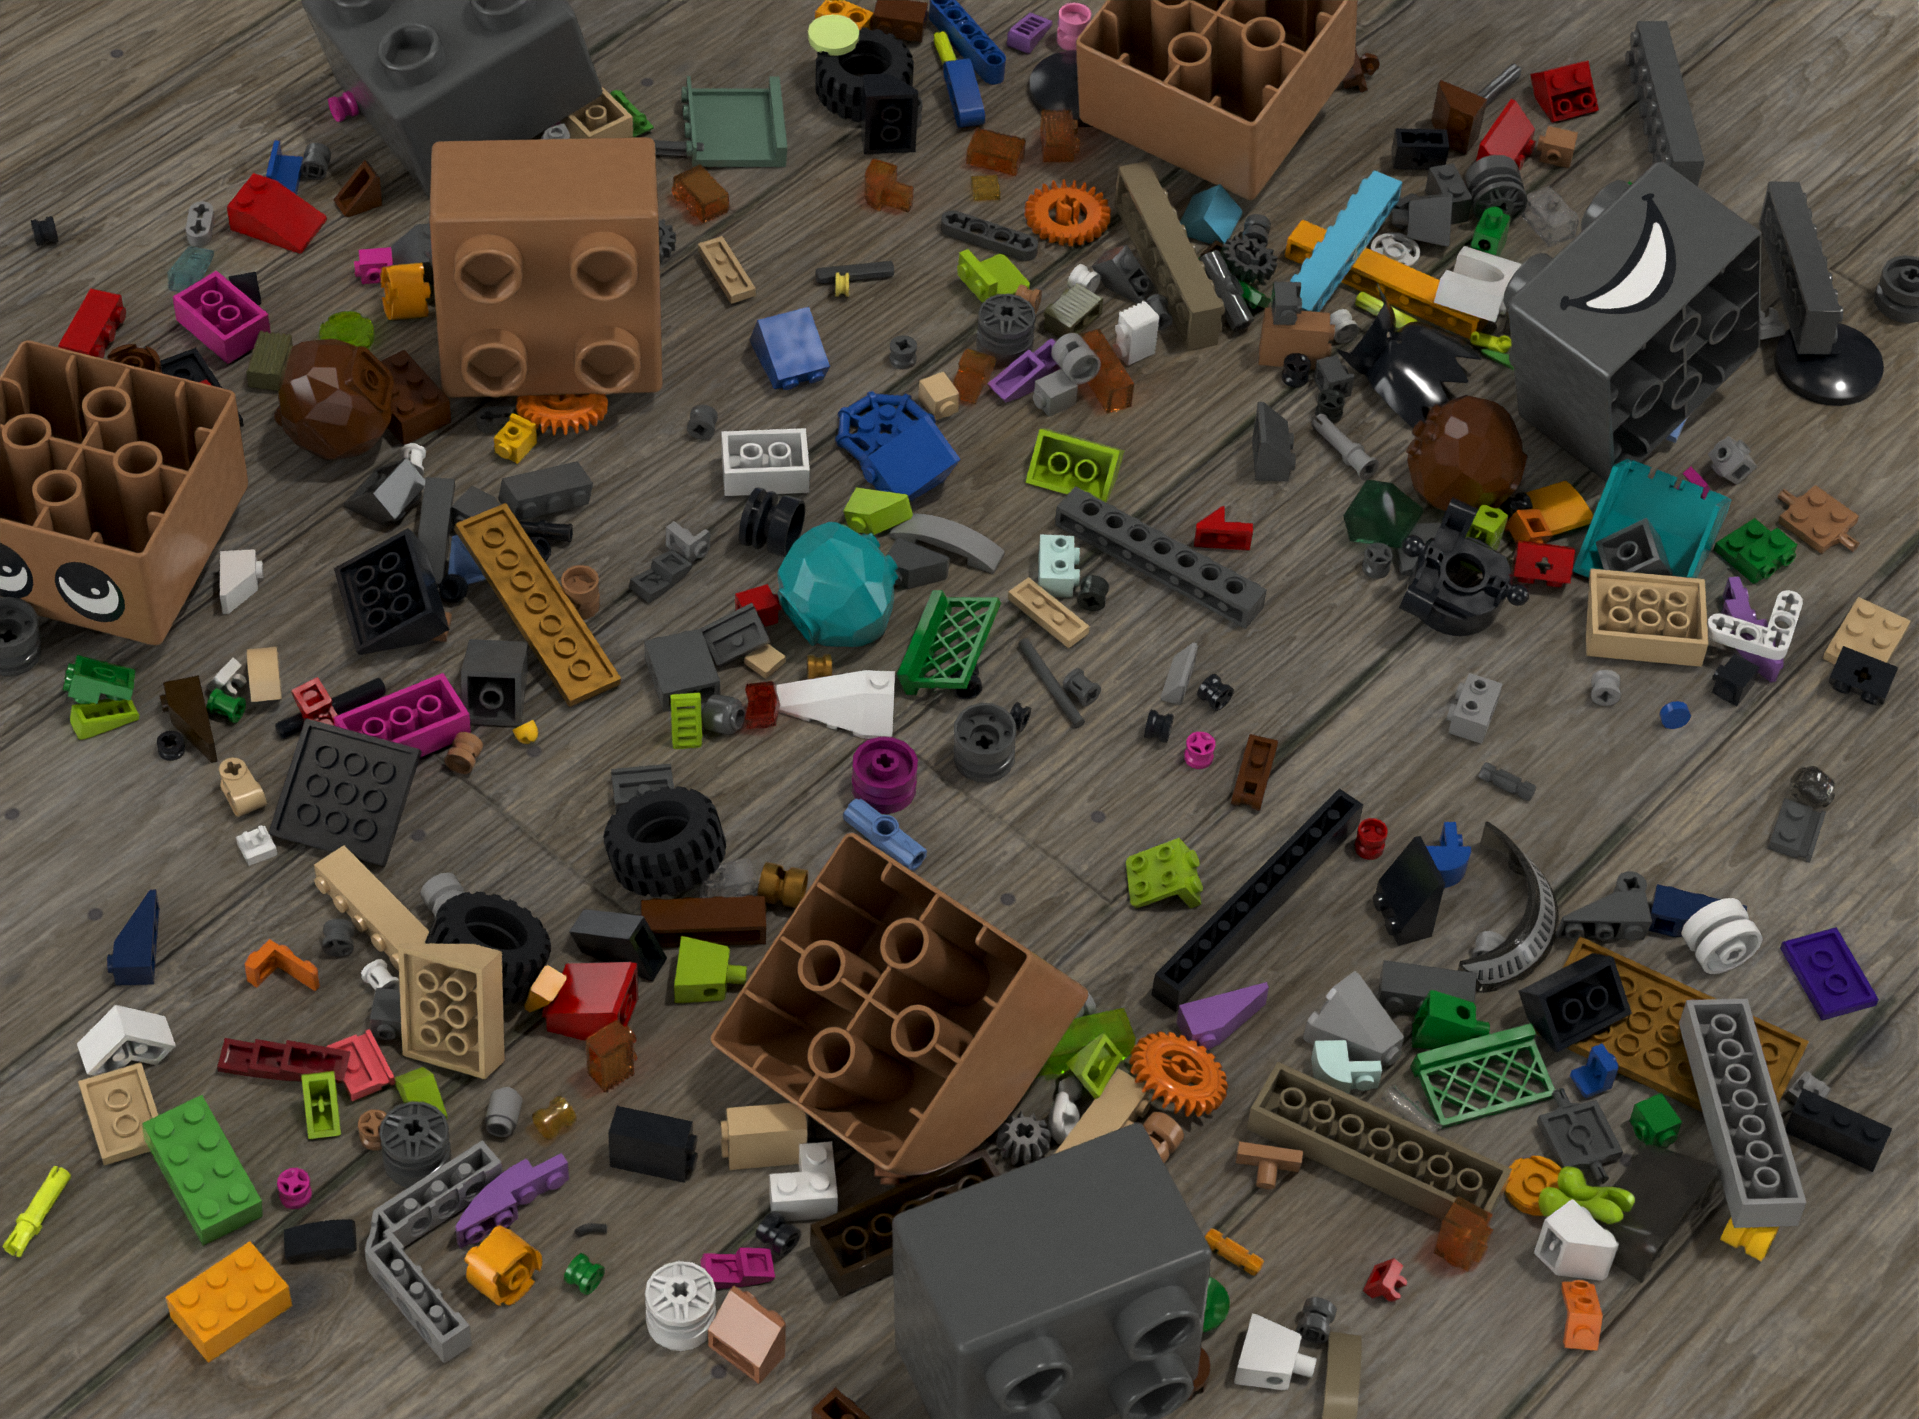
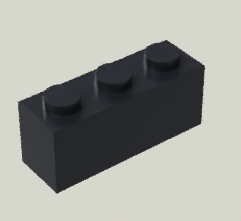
[1785,1088,1893,1172]

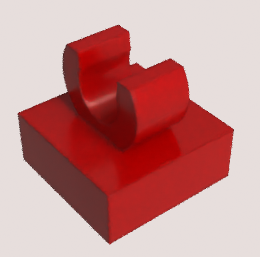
[1363,1258,1408,1302]

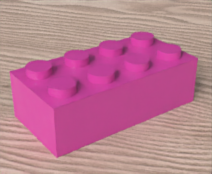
[334,673,471,757]

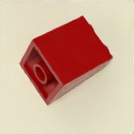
[542,962,638,1049]

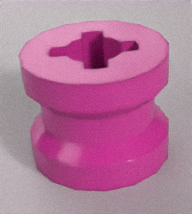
[328,90,359,122]
[1184,732,1216,769]
[277,1168,312,1209]

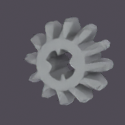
[996,1111,1051,1166]

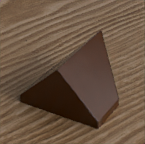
[333,160,383,218]

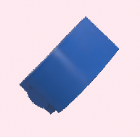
[1426,822,1471,888]

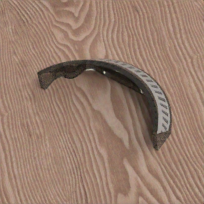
[1457,821,1559,993]

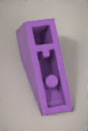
[1176,982,1269,1050]

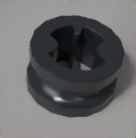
[1010,702,1031,732]
[156,730,185,761]

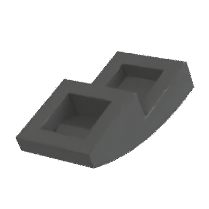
[629,549,692,603]

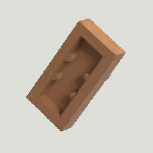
[1235,1141,1303,1189]

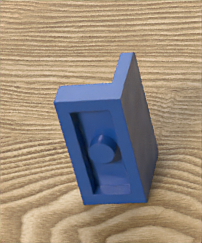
[266,140,303,195]

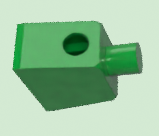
[1470,207,1511,257]
[1412,990,1490,1050]

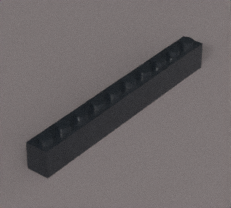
[1152,788,1363,1012]

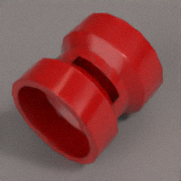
[1354,818,1388,860]

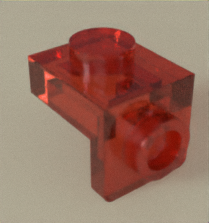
[745,681,780,729]

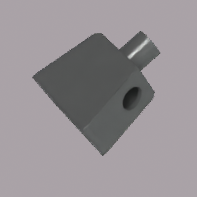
[1392,193,1453,246]

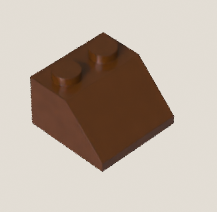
[1431,80,1487,155]

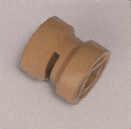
[444,732,483,774]

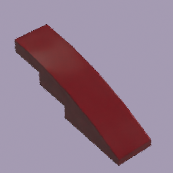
[217,1038,350,1083]

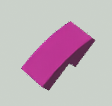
[700,1247,775,1289]

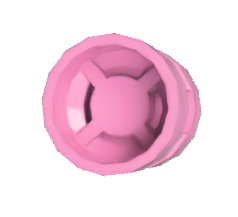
[1056,3,1092,51]

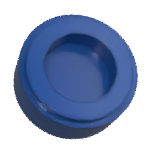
[1659,701,1691,729]

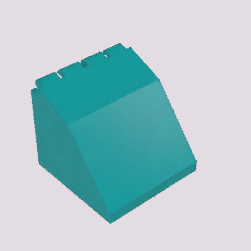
[1572,459,1732,578]

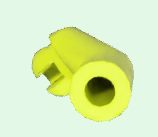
[1470,331,1512,353]

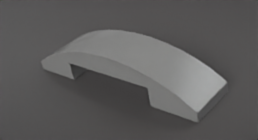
[889,513,1005,574]

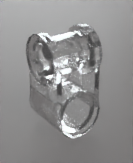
[699,858,759,898]

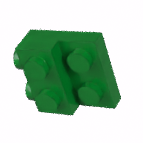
[1714,518,1798,584]
[62,655,135,704]

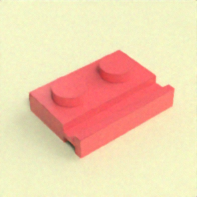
[327,1029,395,1101]

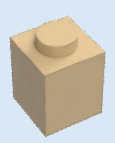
[918,371,960,420]

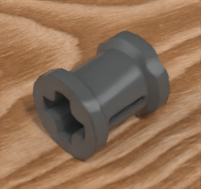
[1145,294,1173,330]
[1063,668,1101,706]

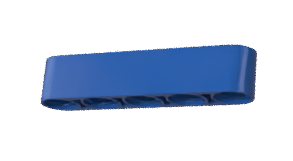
[929,0,1006,85]

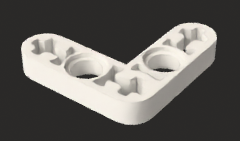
[1707,590,1803,660]

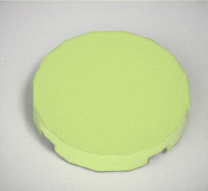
[808,14,859,56]

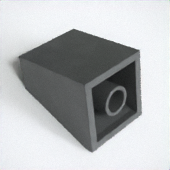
[461,639,528,726]

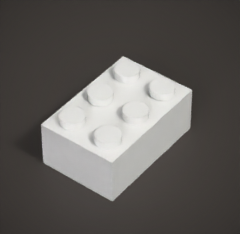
[721,428,810,496]

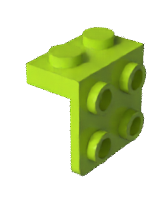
[957,249,1030,303]
[1126,838,1203,908]

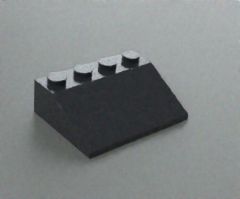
[334,528,450,655]

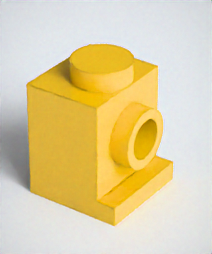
[494,413,537,464]

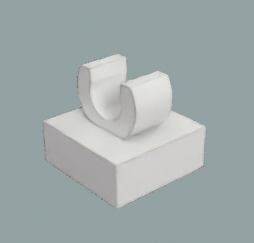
[206,658,247,697]
[236,825,277,866]

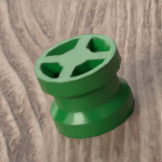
[564,1253,605,1295]

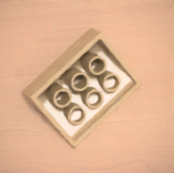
[1586,569,1709,667]
[398,943,505,1079]

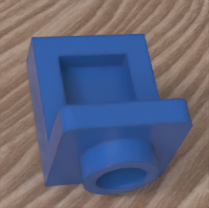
[1570,1043,1619,1098]

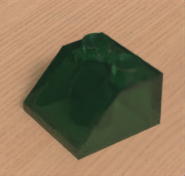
[1343,480,1424,549]

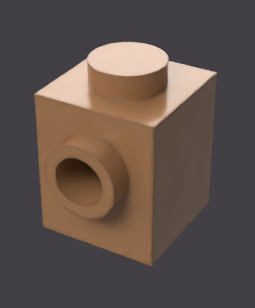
[1537,126,1578,168]

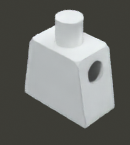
[1234,1313,1317,1390]

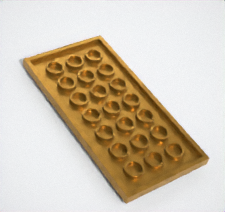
[1533,937,1809,1112]

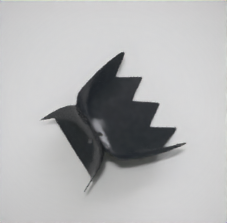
[1335,283,1481,428]

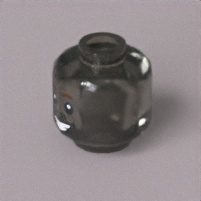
[1789,766,1835,810]

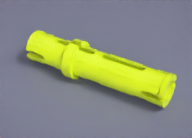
[3,1166,71,1257]

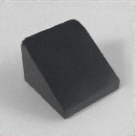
[229,271,262,305]

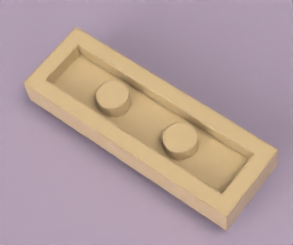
[698,236,756,304]
[1008,577,1090,649]

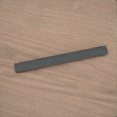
[1018,638,1085,728]

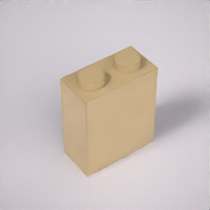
[720,1103,807,1170]

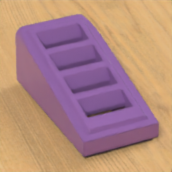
[1007,13,1053,54]

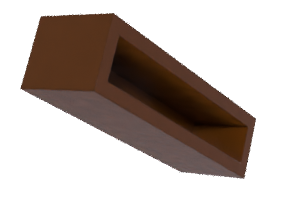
[641,895,766,948]

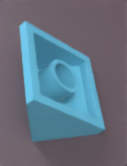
[1180,184,1242,244]

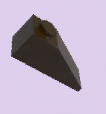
[159,675,218,763]

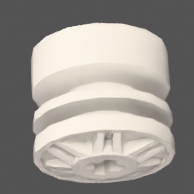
[645,1261,716,1351]

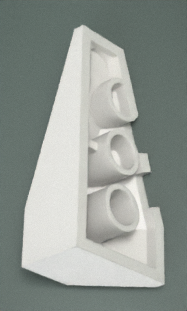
[775,670,895,739]

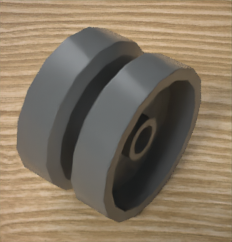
[1874,255,1919,323]

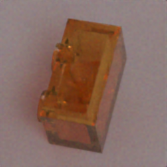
[1434,1196,1494,1272]

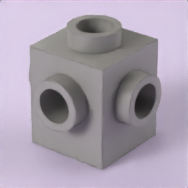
[1707,436,1758,485]

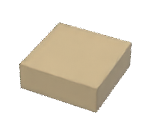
[744,644,786,679]

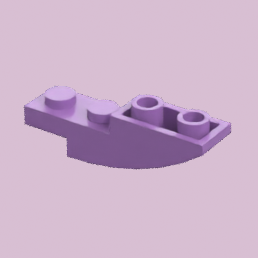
[1721,577,1784,682]
[455,1153,569,1248]

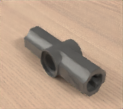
[1199,250,1254,332]

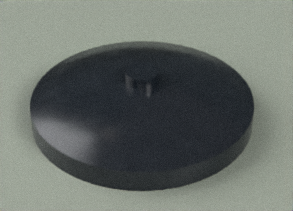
[1029,50,1093,127]
[1774,323,1884,406]

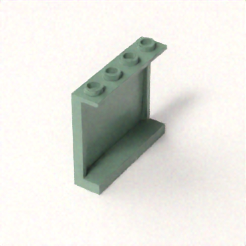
[681,76,787,167]

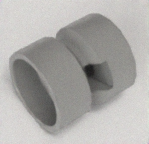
[1052,333,1101,384]
[420,872,465,919]

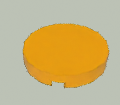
[1505,1156,1562,1216]

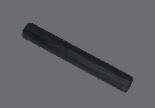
[275,678,386,739]

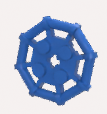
[835,391,936,466]

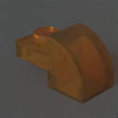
[953,348,996,404]

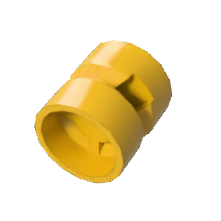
[1720,1217,1780,1262]

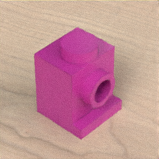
[354,247,393,284]

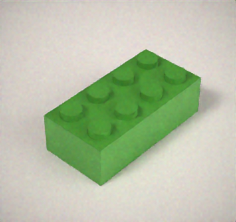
[142,1095,263,1246]

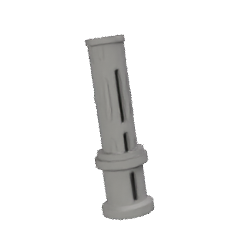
[1311,414,1379,480]

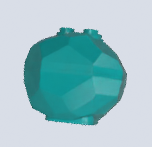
[777,522,898,647]

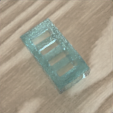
[167,246,214,292]

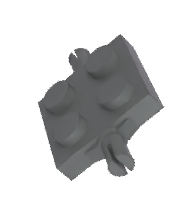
[1537,1088,1623,1185]

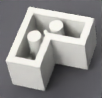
[77,1005,176,1076]
[769,1142,838,1222]

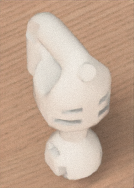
[1048,1076,1084,1144]

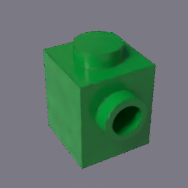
[1629,1093,1682,1150]

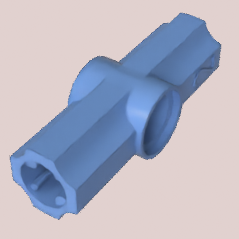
[843,798,927,871]

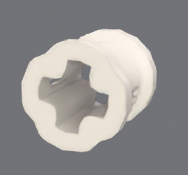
[400,443,426,476]
[361,959,400,992]

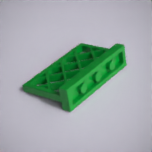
[897,590,1001,695]
[1410,1023,1555,1129]

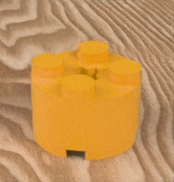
[381,262,430,320]
[465,1225,542,1306]

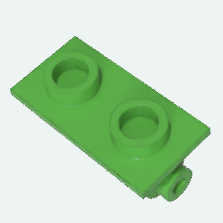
[610,90,654,138]

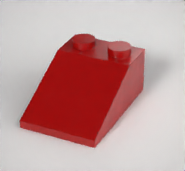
[227,173,327,254]

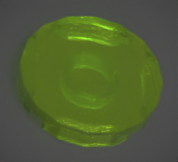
[319,311,375,349]

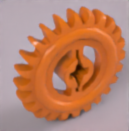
[1024,179,1111,246]
[516,394,608,436]
[1129,1032,1228,1117]

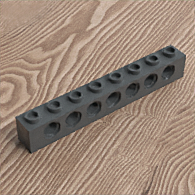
[1055,486,1267,629]

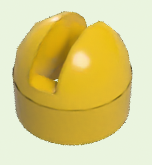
[512,720,539,744]

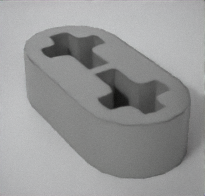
[186,201,215,247]

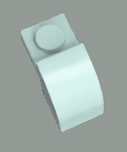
[1311,1040,1382,1094]

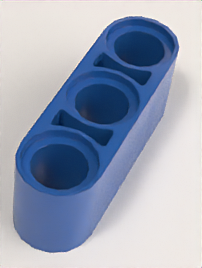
[943,58,985,128]

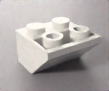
[1534,1199,1619,1281]

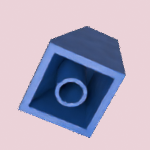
[749,307,830,390]
[860,414,961,502]

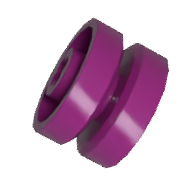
[851,737,918,814]

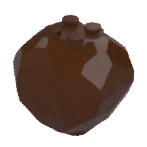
[274,339,394,461]
[1406,395,1528,512]

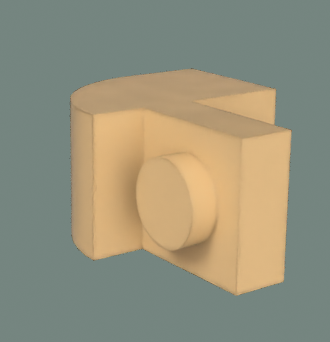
[247,647,282,702]

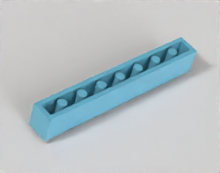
[1290,170,1402,312]

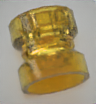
[532,1096,577,1140]

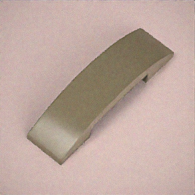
[1322,1332,1362,1419]

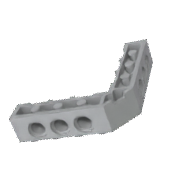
[365,1140,502,1364]

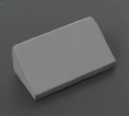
[1160,643,1198,705]

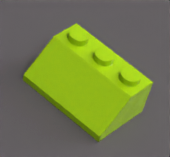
[1025,428,1125,503]

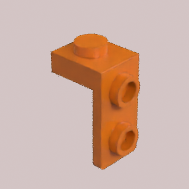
[244,939,320,991]
[1561,1280,1603,1351]

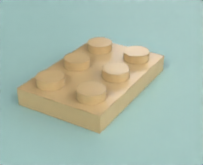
[1823,597,1911,679]
[78,1062,158,1166]

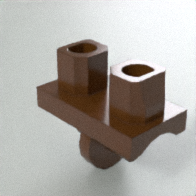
[1342,45,1380,93]

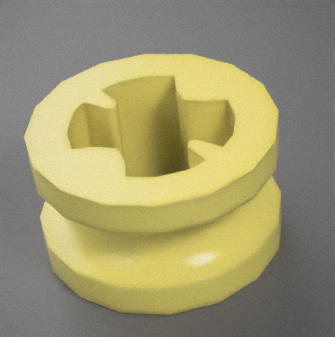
[835,273,849,297]

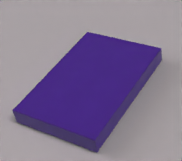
[1780,927,1879,1021]

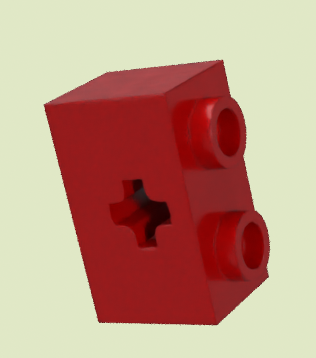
[1512,540,1575,587]

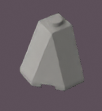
[1303,971,1404,1068]

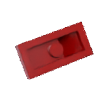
[1194,506,1253,551]

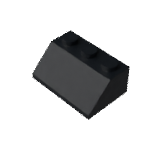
[861,74,919,154]
[1518,953,1632,1052]

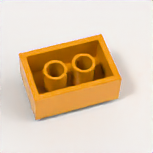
[166,1241,292,1363]

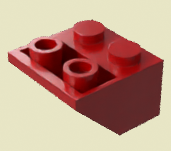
[1530,60,1599,122]

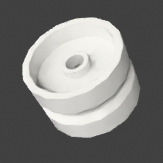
[1681,898,1763,974]

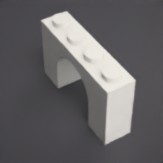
[1434,246,1522,322]

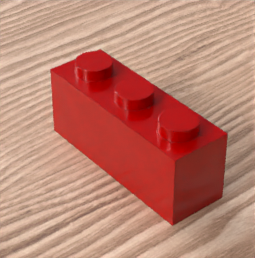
[58,288,126,359]

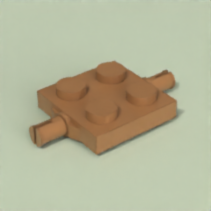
[1777,485,1860,554]

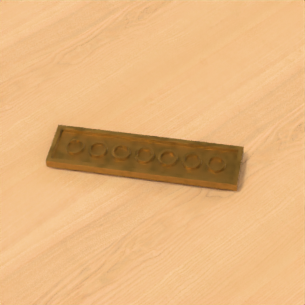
[454,503,622,707]

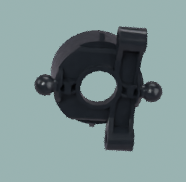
[1399,497,1529,636]

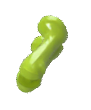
[1539,1166,1635,1225]

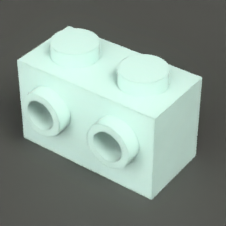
[1038,534,1080,598]

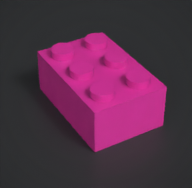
[173,271,271,364]

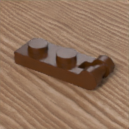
[1231,734,1278,811]

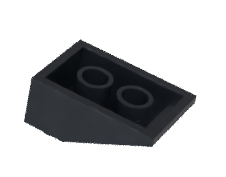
[1373,836,1445,946]

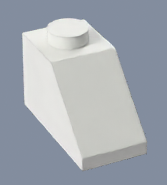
[220,549,263,614]

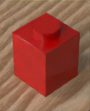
[735,584,781,627]

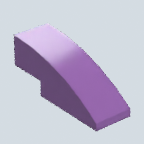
[987,338,1061,402]

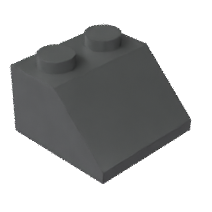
[392,223,434,285]
[1252,402,1296,481]
[343,457,426,524]
[1595,518,1673,576]

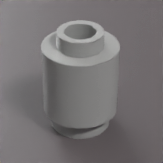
[485,1087,523,1137]

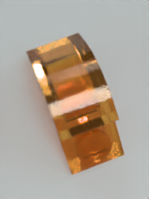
[864,158,914,213]

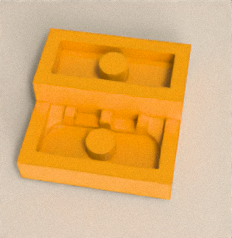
[1526,481,1594,535]

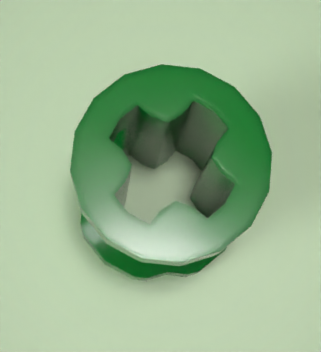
[206,688,246,723]

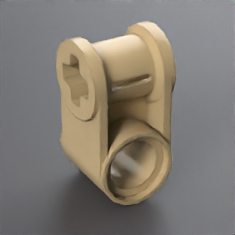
[219,758,267,817]

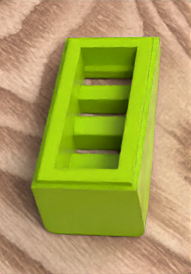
[670,693,702,749]
[70,699,140,740]

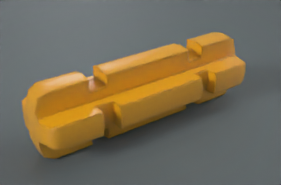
[1205,1229,1264,1276]

